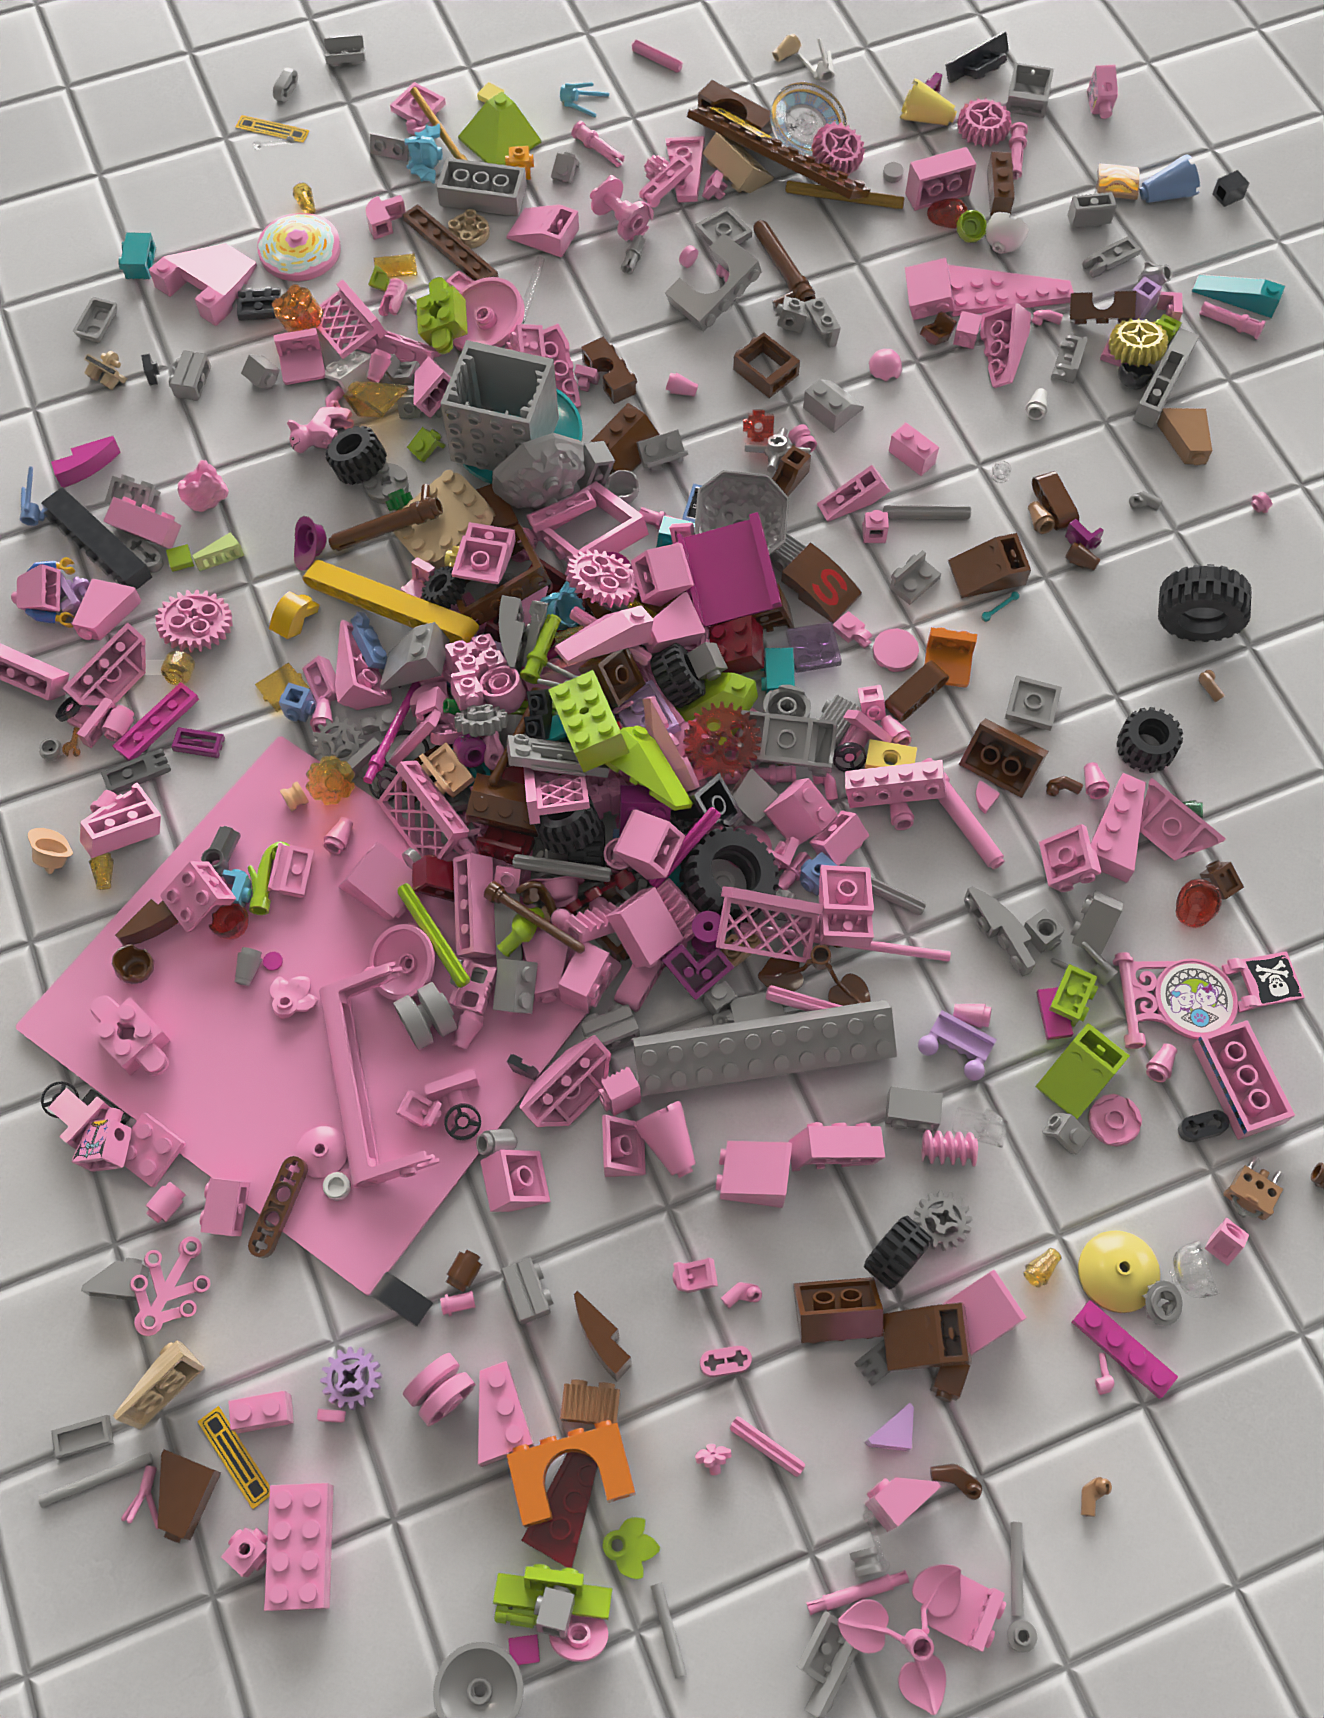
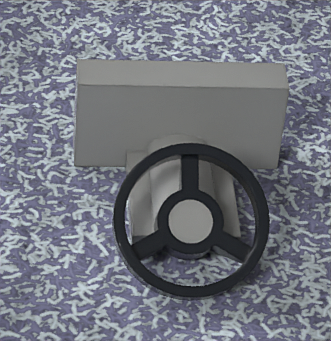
[339,737,398,801]

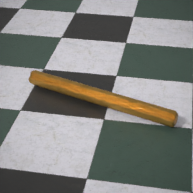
[785,180,905,209]

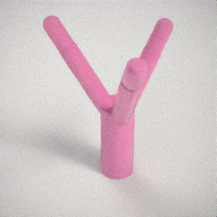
[121,1466,159,1529]

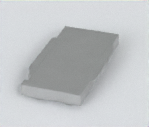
[506,734,609,778]

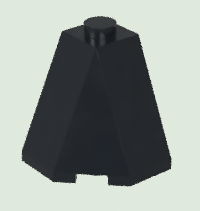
[671,773,743,827]

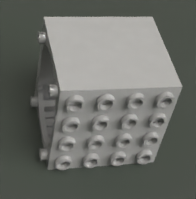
[440,340,559,471]

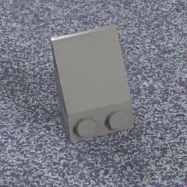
[380,622,449,690]

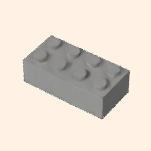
[437,158,527,216]

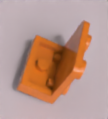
[924,627,977,688]

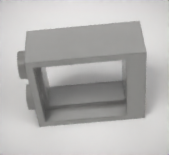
[1006,62,1054,118]

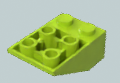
[1035,1023,1130,1119]

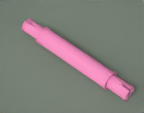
[806,1570,909,1616]

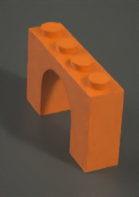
[507,1420,636,1528]

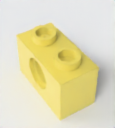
[864,739,917,769]

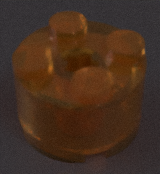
[272,284,324,333]

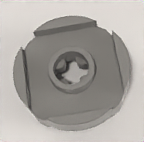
[364,462,409,504]

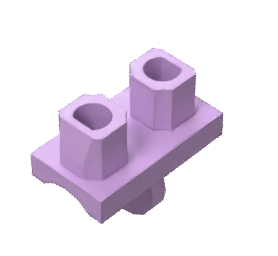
[60,572,90,614]

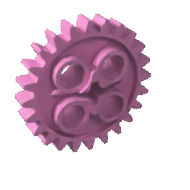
[565,550,639,608]
[155,589,233,653]

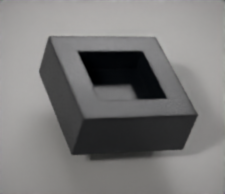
[141,353,160,386]

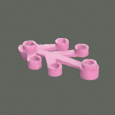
[130,1236,210,1336]

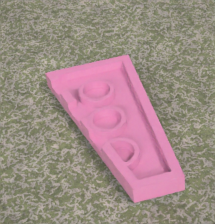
[665,136,705,203]

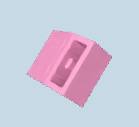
[506,205,579,258]

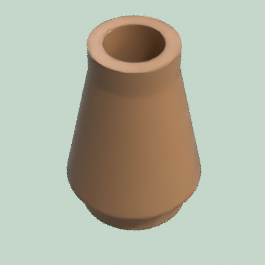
[1028,501,1055,534]

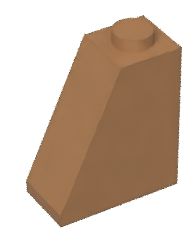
[1157,408,1212,465]

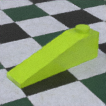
[605,726,693,810]

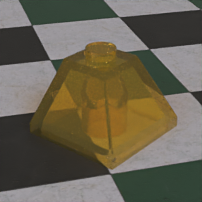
[343,381,409,417]

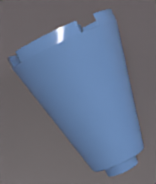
[1139,154,1200,203]

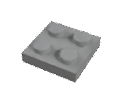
[695,206,752,246]
[1004,675,1062,731]

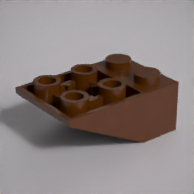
[948,533,1031,598]
[883,1302,972,1371]

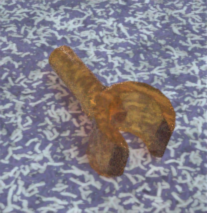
[62,727,80,757]

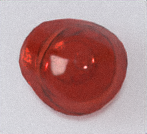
[927,198,968,229]
[1175,879,1222,928]

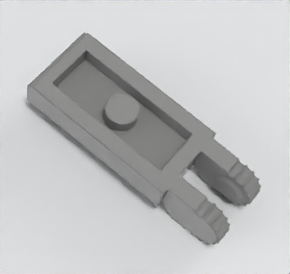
[1082,236,1141,277]

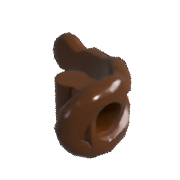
[515,881,557,924]

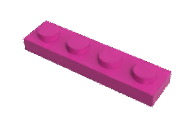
[112,682,199,761]
[1071,1300,1178,1399]

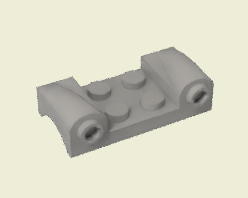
[735,710,838,777]

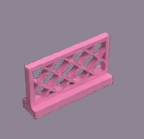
[307,279,387,359]
[377,761,470,860]
[523,767,590,825]
[716,886,824,963]

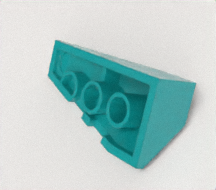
[1192,274,1285,318]

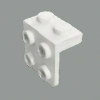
[325,351,385,401]

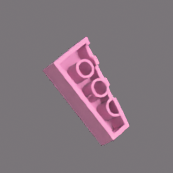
[1090,773,1146,883]

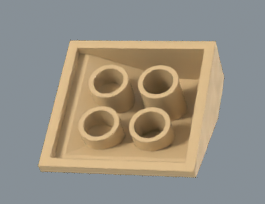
[113,1340,205,1430]

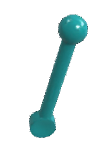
[981,591,1020,622]

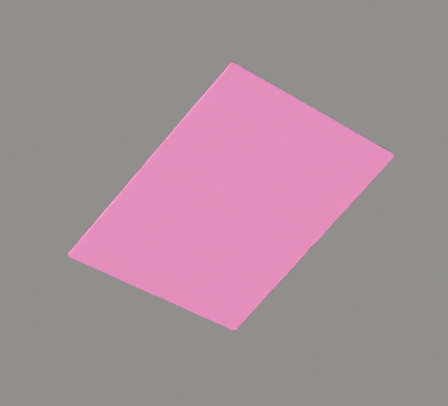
[16,736,622,1295]

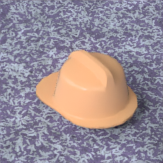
[28,828,73,874]

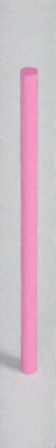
[739,922,951,962]

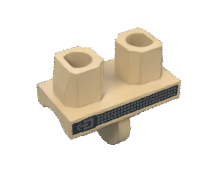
[84,351,127,390]

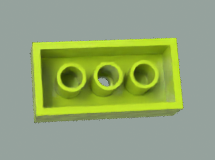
[548,670,630,773]

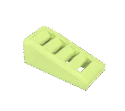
[192,532,244,571]

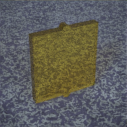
[255,662,311,712]

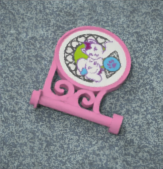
[1113,952,1238,1049]

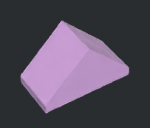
[865,1403,914,1451]

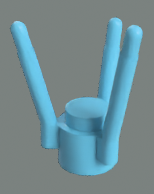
[560,82,609,117]

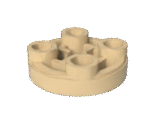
[448,209,490,249]

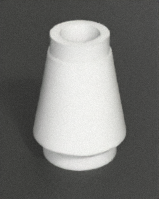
[1026,389,1048,420]

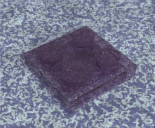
[786,622,842,673]

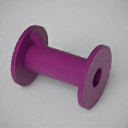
[691,911,722,956]

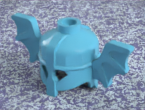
[404,124,443,184]
[540,581,584,630]

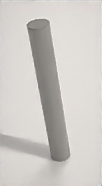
[1011,1522,1023,1616]
[651,1582,687,1678]

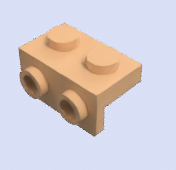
[419,743,475,798]

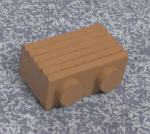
[560,1379,620,1425]

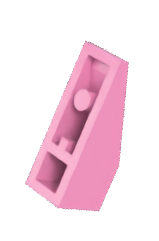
[817,465,890,522]

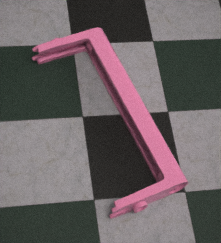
[319,962,440,1188]

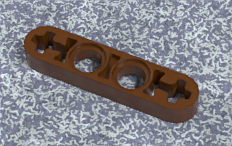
[248,1156,308,1258]

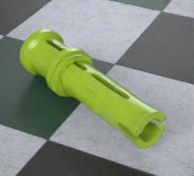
[520,614,561,684]

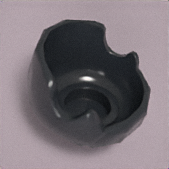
[1118,363,1154,389]

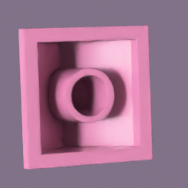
[602,1115,646,1177]

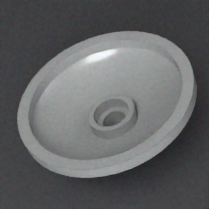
[433,1642,524,1718]

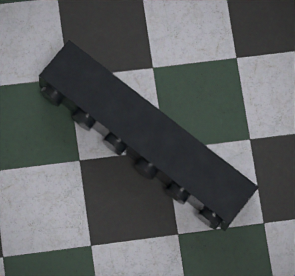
[41,487,152,590]

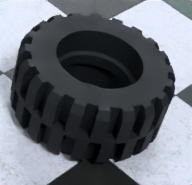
[1158,564,1252,642]
[679,827,779,926]

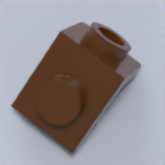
[920,311,957,345]

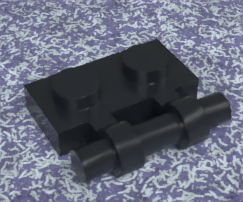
[237,286,281,321]

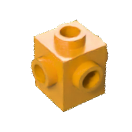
[505,146,534,180]

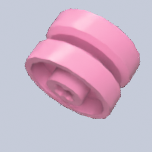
[402,1353,476,1427]

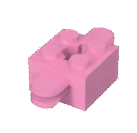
[89,995,171,1076]

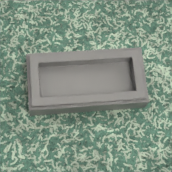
[51,1415,114,1460]

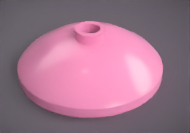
[369,924,435,1000]

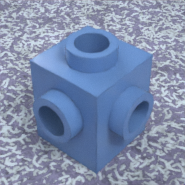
[279,683,316,722]
[800,852,837,896]

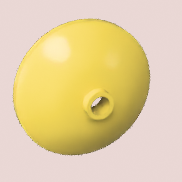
[1078,1231,1160,1313]

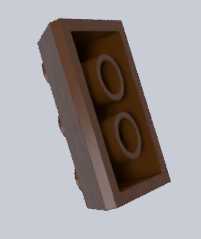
[590,403,660,475]
[958,718,1049,798]
[466,773,548,837]
[793,1277,884,1343]

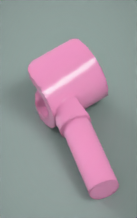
[1095,1353,1115,1395]

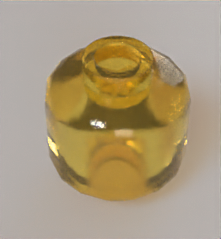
[161,650,195,685]

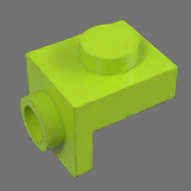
[1155,314,1182,345]
[407,427,446,462]

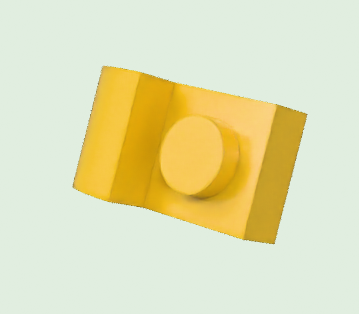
[269,592,320,639]

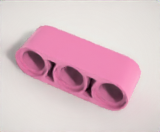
[614,955,666,1012]

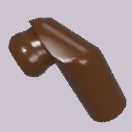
[1046,776,1083,796]

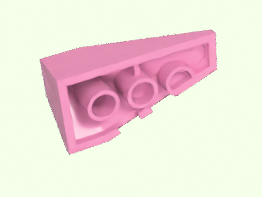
[980,303,1031,388]
[335,620,393,710]

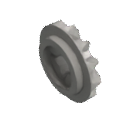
[1143,1281,1183,1326]

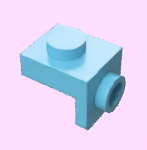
[222,869,252,911]

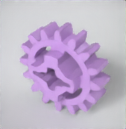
[320,1346,383,1410]

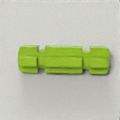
[494,1605,538,1629]

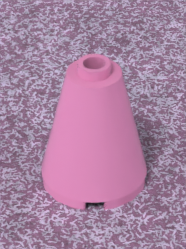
[633,1101,696,1178]

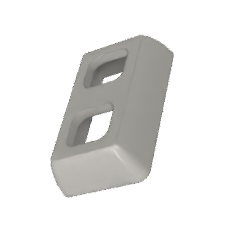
[73,297,117,343]

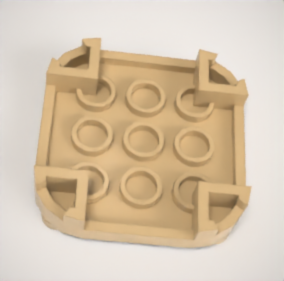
[394,470,496,570]

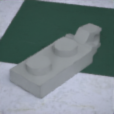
[521,600,548,667]

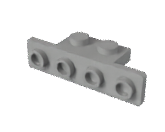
[796,1600,862,1718]

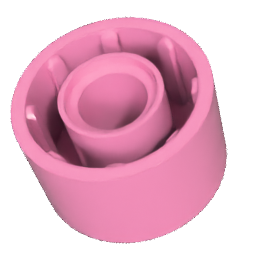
[479,666,526,714]

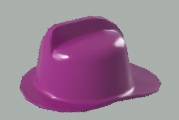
[294,516,327,571]

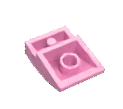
[452,522,516,585]
[819,865,874,947]

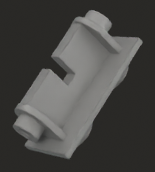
[370,133,409,162]

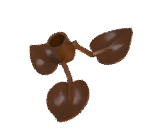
[758,944,871,1006]

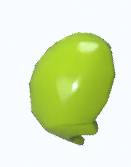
[956,210,987,243]

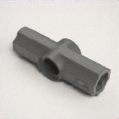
[201,826,241,877]

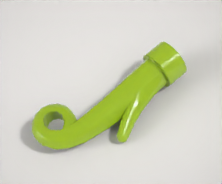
[248,841,290,915]

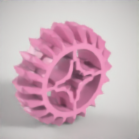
[957,98,1012,147]
[811,122,865,175]

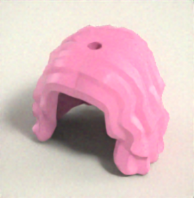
[177,460,229,512]

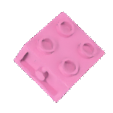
[505,324,546,357]
[160,861,236,932]

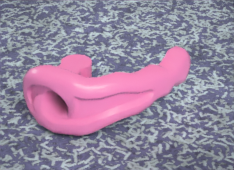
[483,731,505,770]

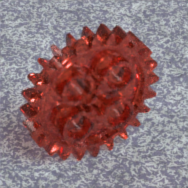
[683,701,762,780]

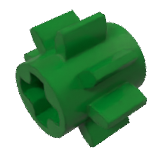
[385,488,413,512]

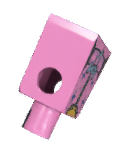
[1086,65,1118,119]
[71,1108,132,1172]

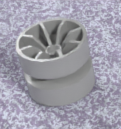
[393,982,458,1050]

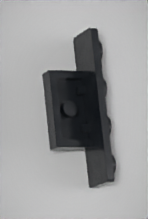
[945,32,1009,83]

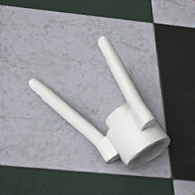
[797,38,835,83]

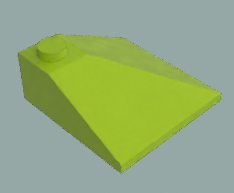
[458,92,542,165]
[675,672,758,751]

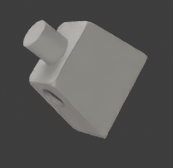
[730,768,779,829]

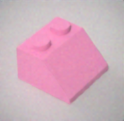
[763,778,838,845]
[480,1150,551,1212]

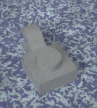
[360,706,404,736]

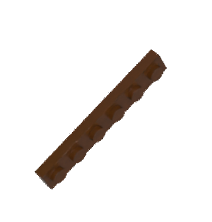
[402,204,499,281]

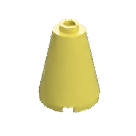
[899,78,957,126]

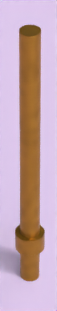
[410,87,468,160]

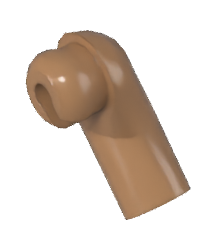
[1199,670,1225,702]
[1081,1477,1112,1517]

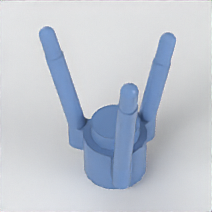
[20,466,53,526]

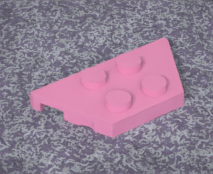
[1140,778,1226,861]

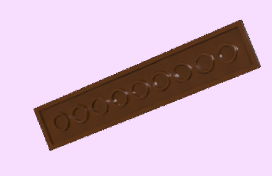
[687,106,871,199]

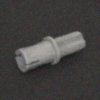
[621,234,645,274]

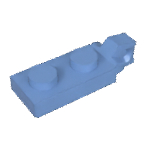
[350,611,387,669]

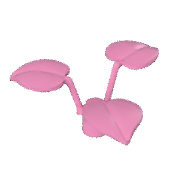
[838,1564,961,1715]

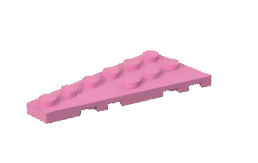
[948,265,1074,317]

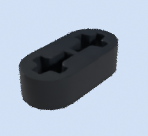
[1178,1110,1230,1142]

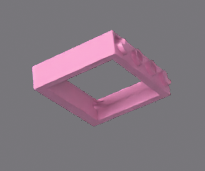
[531,481,649,564]

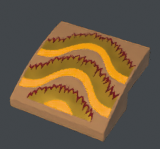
[1096,164,1139,200]

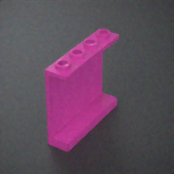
[675,512,782,628]

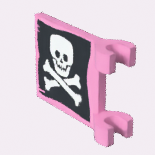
[1221,952,1305,1013]

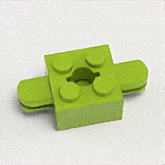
[416,277,468,355]

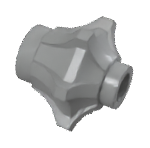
[1138,261,1172,287]

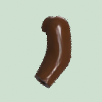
[930,1464,982,1500]

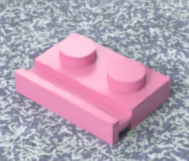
[267,842,314,898]

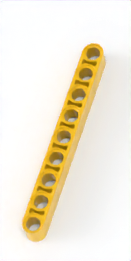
[302,560,480,643]

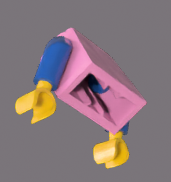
[11,557,76,628]

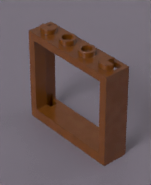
[456,523,552,626]

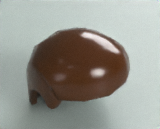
[112,944,154,984]

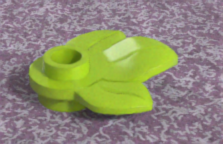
[603,1517,660,1579]

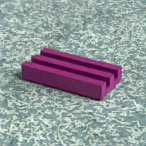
[171,727,225,759]

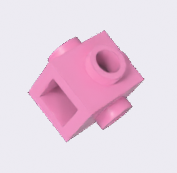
[221,1527,268,1577]

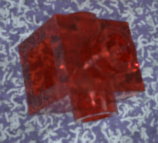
[743,409,774,442]

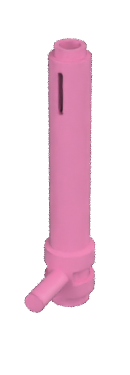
[922,758,1005,870]

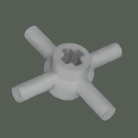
[744,427,811,473]

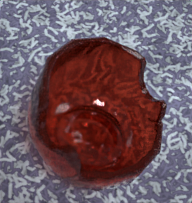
[209,903,249,940]

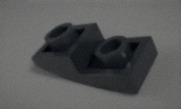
[524,688,552,740]
[370,1271,433,1326]

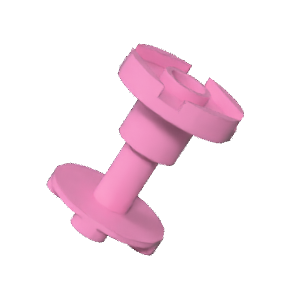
[590,175,654,242]

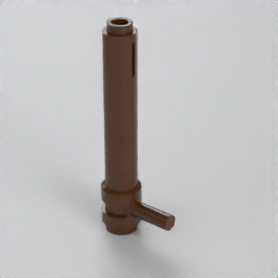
[753,220,816,308]
[328,484,443,551]

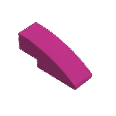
[51,436,120,488]

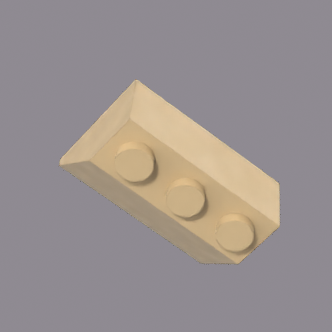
[702,133,774,193]

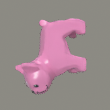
[287,407,354,453]

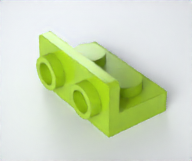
[1049,964,1098,1027]

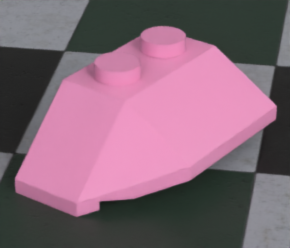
[62,622,146,706]
[519,1035,611,1127]

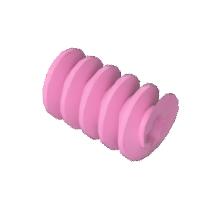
[922,1130,978,1167]

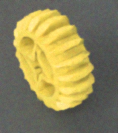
[1108,318,1168,367]

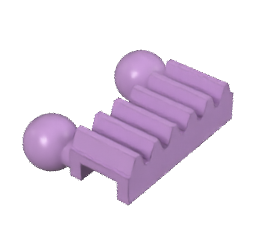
[918,1010,997,1081]

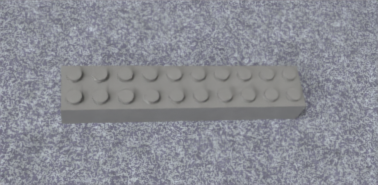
[632,1000,897,1097]

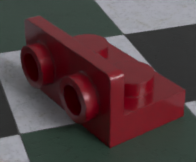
[476,826,535,865]

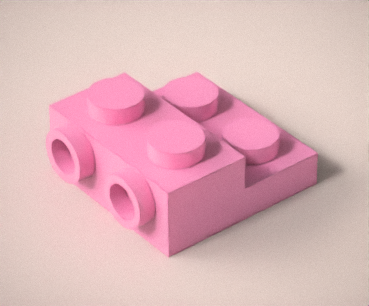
[1039,824,1101,892]

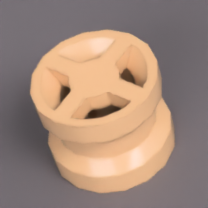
[280,782,309,812]

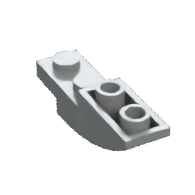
[964,886,1036,977]

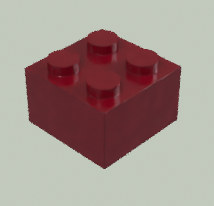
[709,615,764,675]

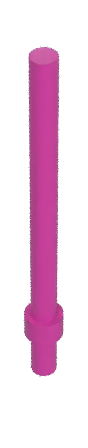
[363,681,421,784]

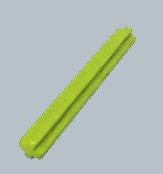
[397,883,470,988]

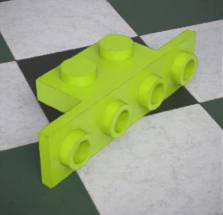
[493,1564,613,1620]

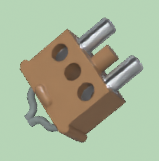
[1224,1156,1284,1220]

